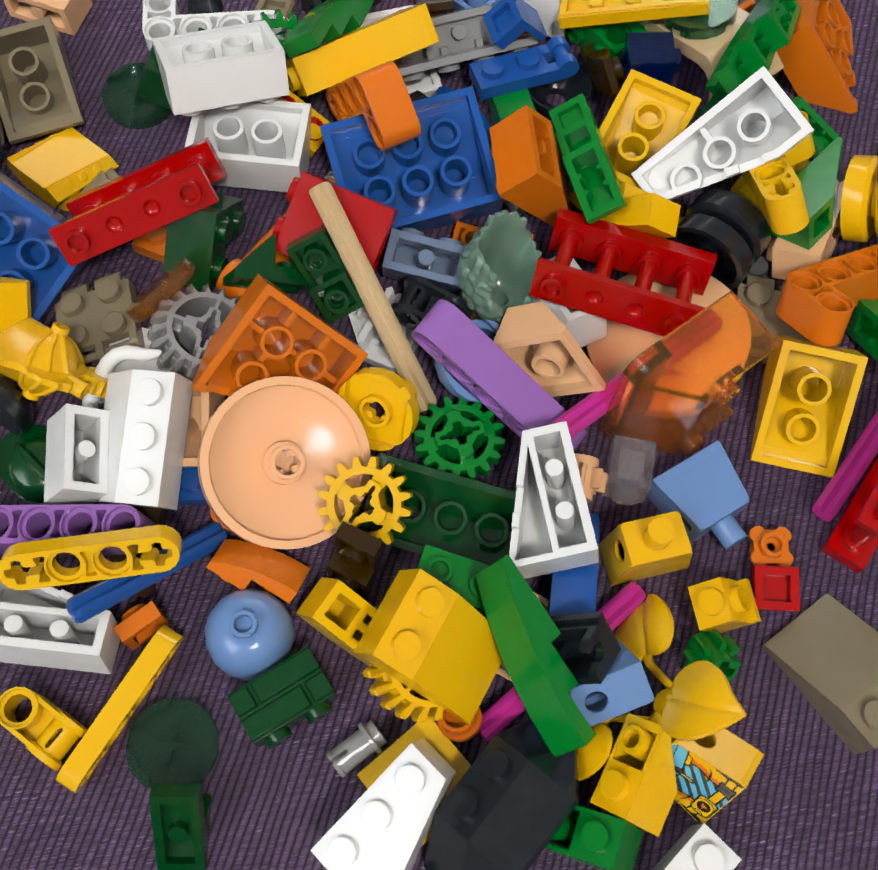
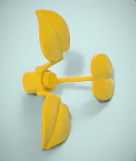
[576,594,746,781]

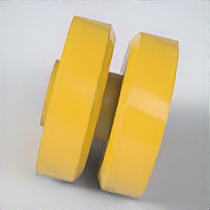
[840,155,878,242]

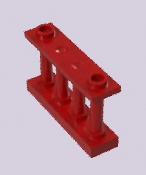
[48,137,227,267]
[529,208,718,345]
[820,453,878,574]

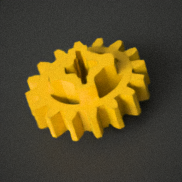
[317,456,413,545]

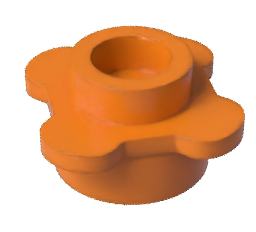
[748,526,794,566]

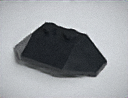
[424,719,579,870]

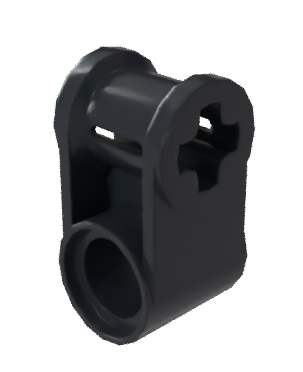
[391,275,472,329]

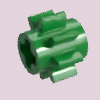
[682,629,741,682]

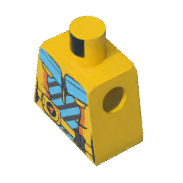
[647,710,764,824]

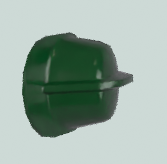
[0,424,47,505]

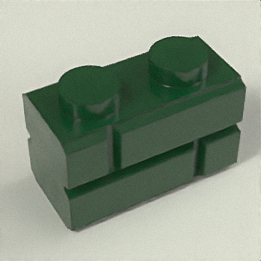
[227,646,338,749]

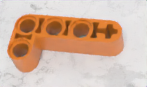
[326,61,421,152]
[775,244,878,347]

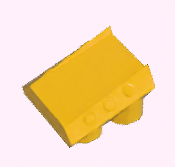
[4,127,119,211]

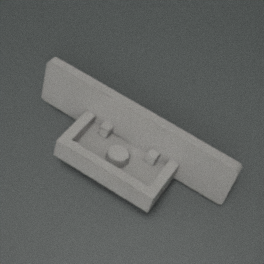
[396,4,539,82]

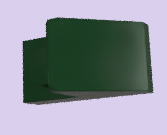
[223,234,308,294]
[149,783,212,870]

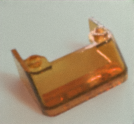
[601,291,781,456]

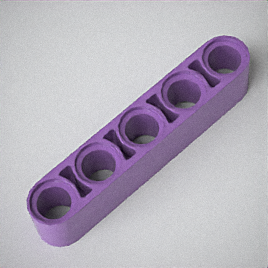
[411,299,587,451]
[0,504,155,555]

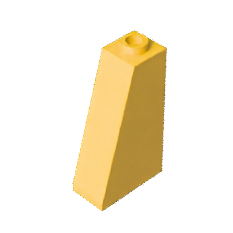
[286,3,439,97]

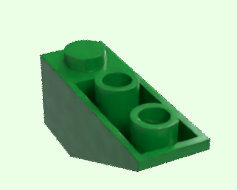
[770,137,843,250]
[544,805,643,870]

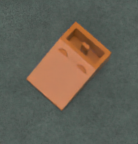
[489,105,572,227]

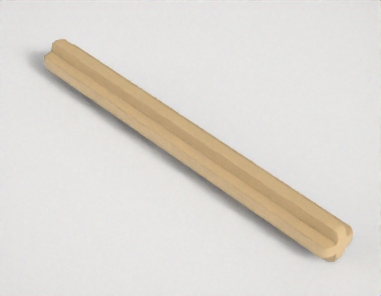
[309,182,437,412]

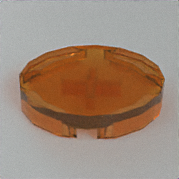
[126,256,196,323]

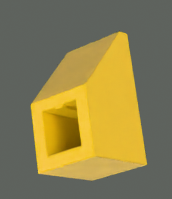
[590,713,678,837]

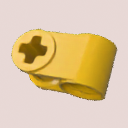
[0,687,88,771]

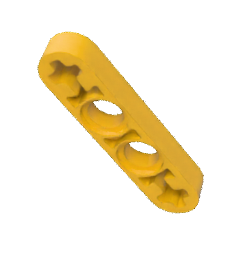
[0,525,182,590]
[55,625,183,794]

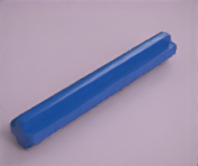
[66,522,228,623]

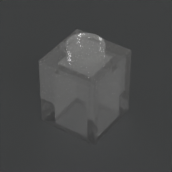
[601,435,657,505]

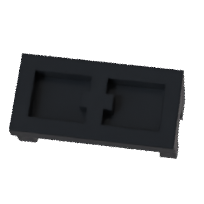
[550,612,621,685]

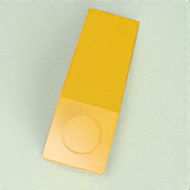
[296,577,416,696]

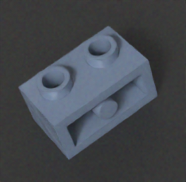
[382,227,465,295]

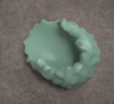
[458,210,542,324]

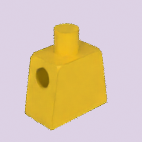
[599,511,693,586]

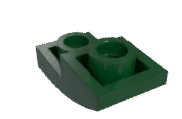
[286,225,364,324]

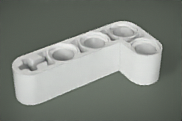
[142,0,287,56]

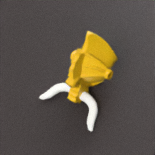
[0,318,162,409]

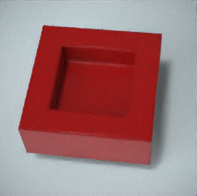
[751,565,800,612]

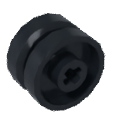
[667,189,771,290]

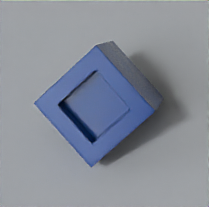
[483,0,548,50]

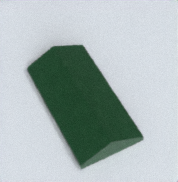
[359,453,516,565]

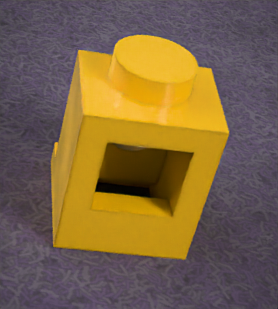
[688,577,761,633]

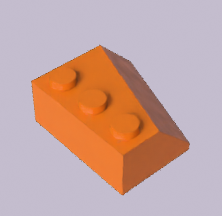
[777,0,858,114]
[191,274,369,397]

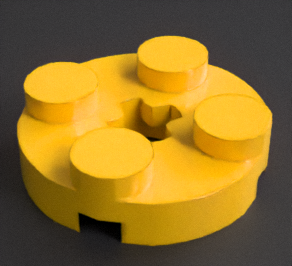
[338,367,420,451]

